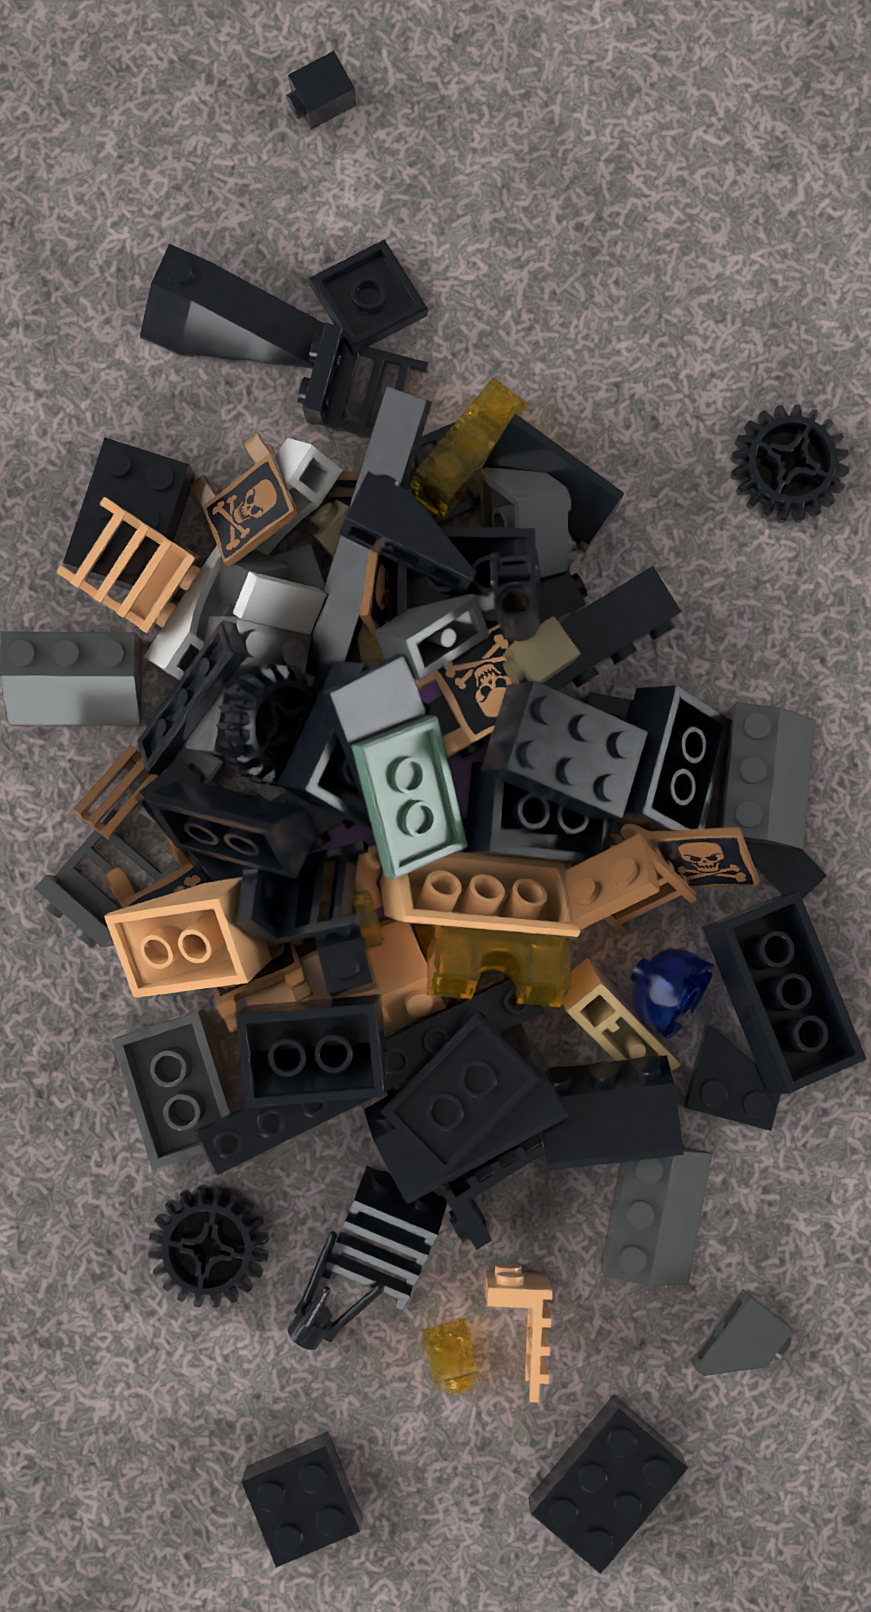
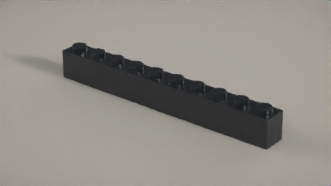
[272,566,682,853]

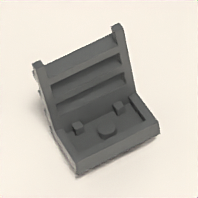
[34,809,180,948]

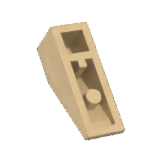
[554,958,681,1072]

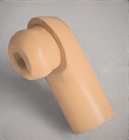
[355,845,383,914]

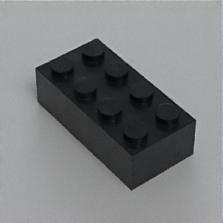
[702,891,867,1094]

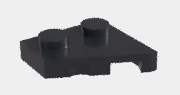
[684,1025,781,1131]

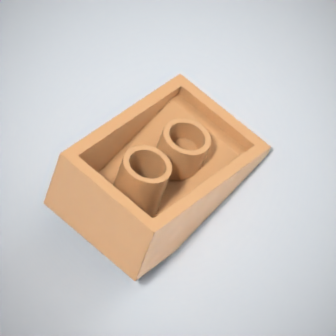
[104,877,272,998]

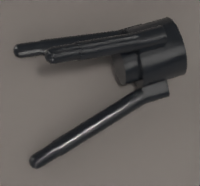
[287,1231,384,1350]

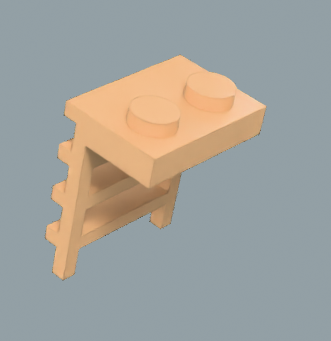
[56,497,201,633]
[484,1263,553,1403]

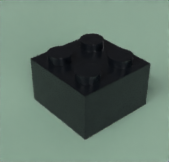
[241,1432,362,1568]

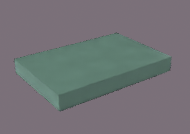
[352,715,468,879]

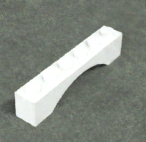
[144,438,343,681]

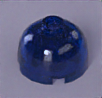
[630,948,714,1039]

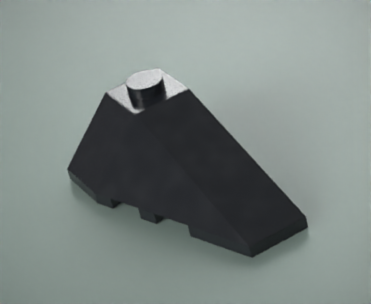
[140,244,325,368]

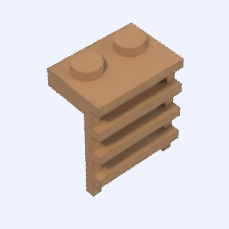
[564,833,698,936]

